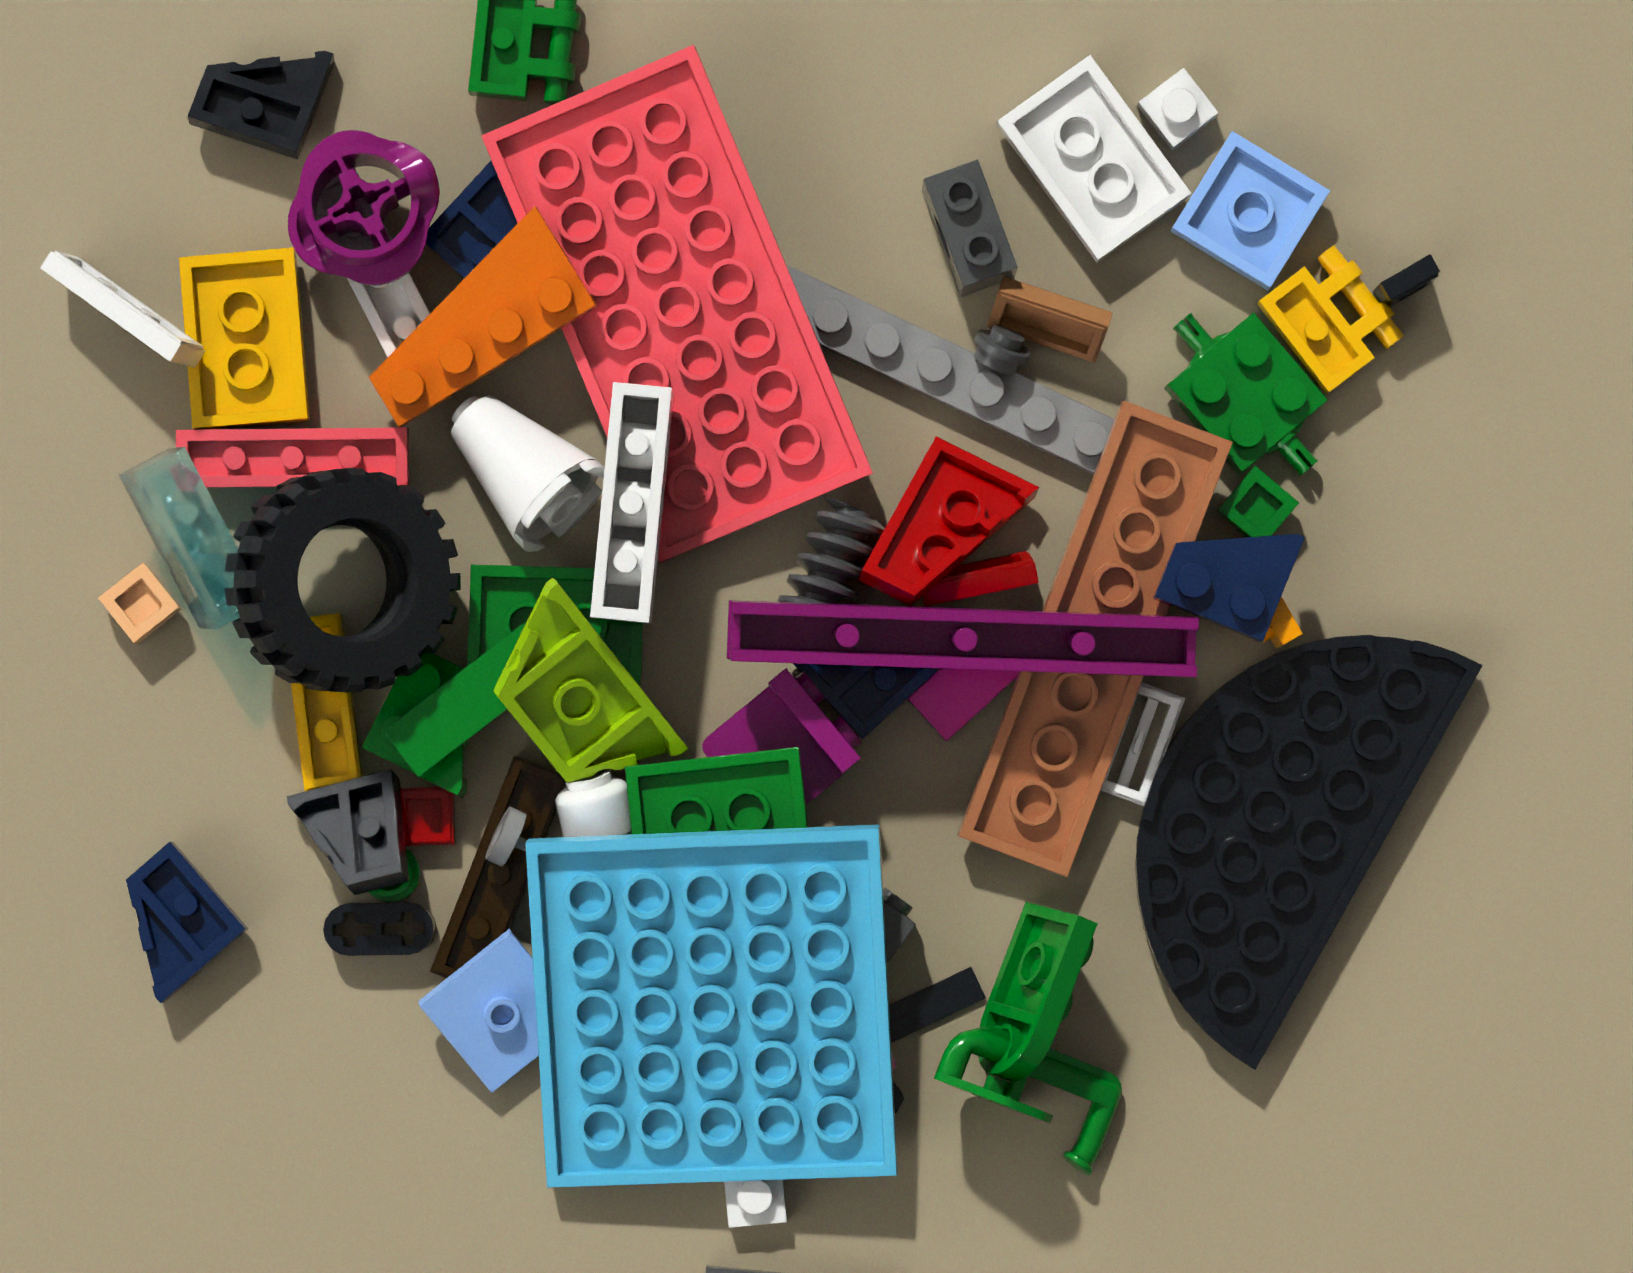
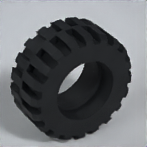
[224,468,461,692]

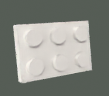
[996,55,1191,263]

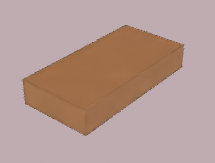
[987,276,1113,363]

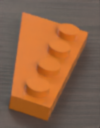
[368,206,598,427]

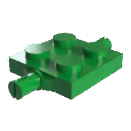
[1164,312,1328,477]

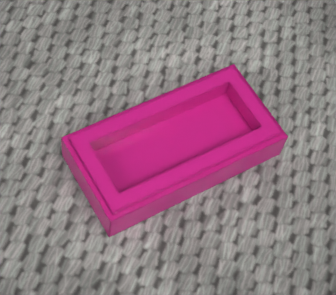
[907,668,1019,742]

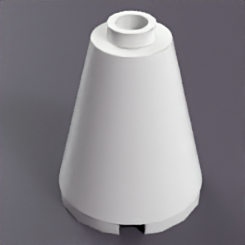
[451,395,605,552]

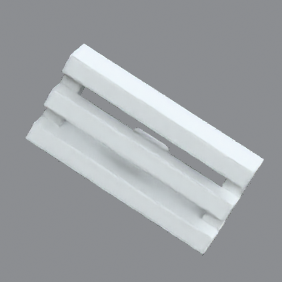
[1100,682,1185,807]

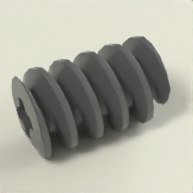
[777,495,885,604]

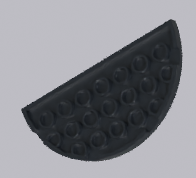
[1135,635,1483,1070]

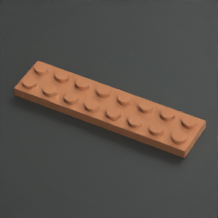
[957,400,1233,877]

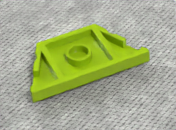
[493,578,688,783]

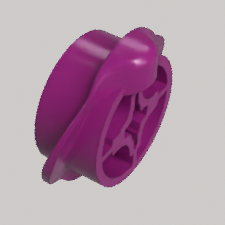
[288,130,440,286]

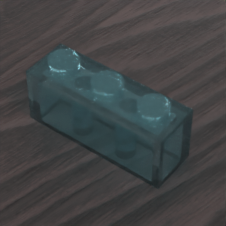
[119,447,240,630]

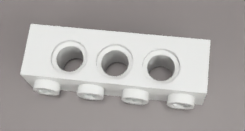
[590,382,674,624]

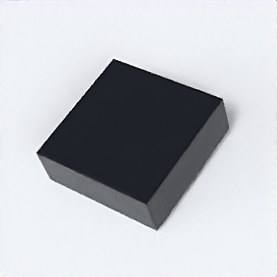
[1373,254,1440,307]

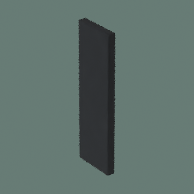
[889,967,986,1043]

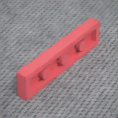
[176,427,410,488]

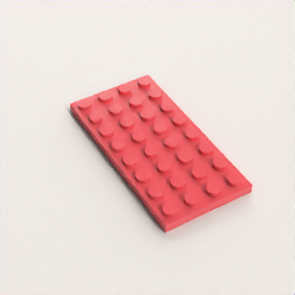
[481,45,874,563]

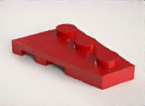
[859,436,1039,606]

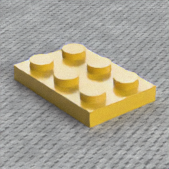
[179,247,310,430]

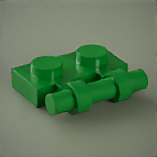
[468,0,581,105]

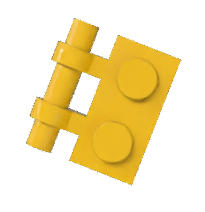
[1257,245,1404,395]

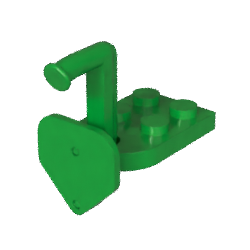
[934,902,1122,1175]

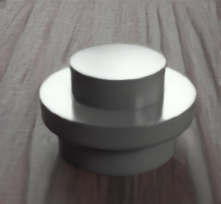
[974,325,1030,375]

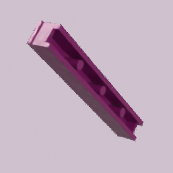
[727,600,1199,677]

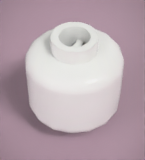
[555,769,632,837]

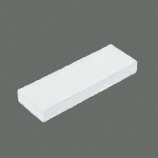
[40,251,205,368]

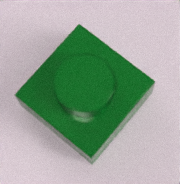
[1216,466,1299,537]

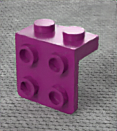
[702,668,862,805]

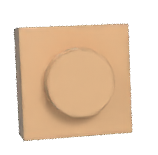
[98,562,183,645]

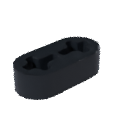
[323,902,436,956]

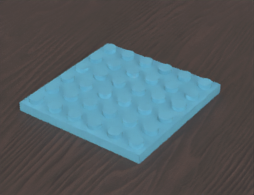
[525,825,898,1188]

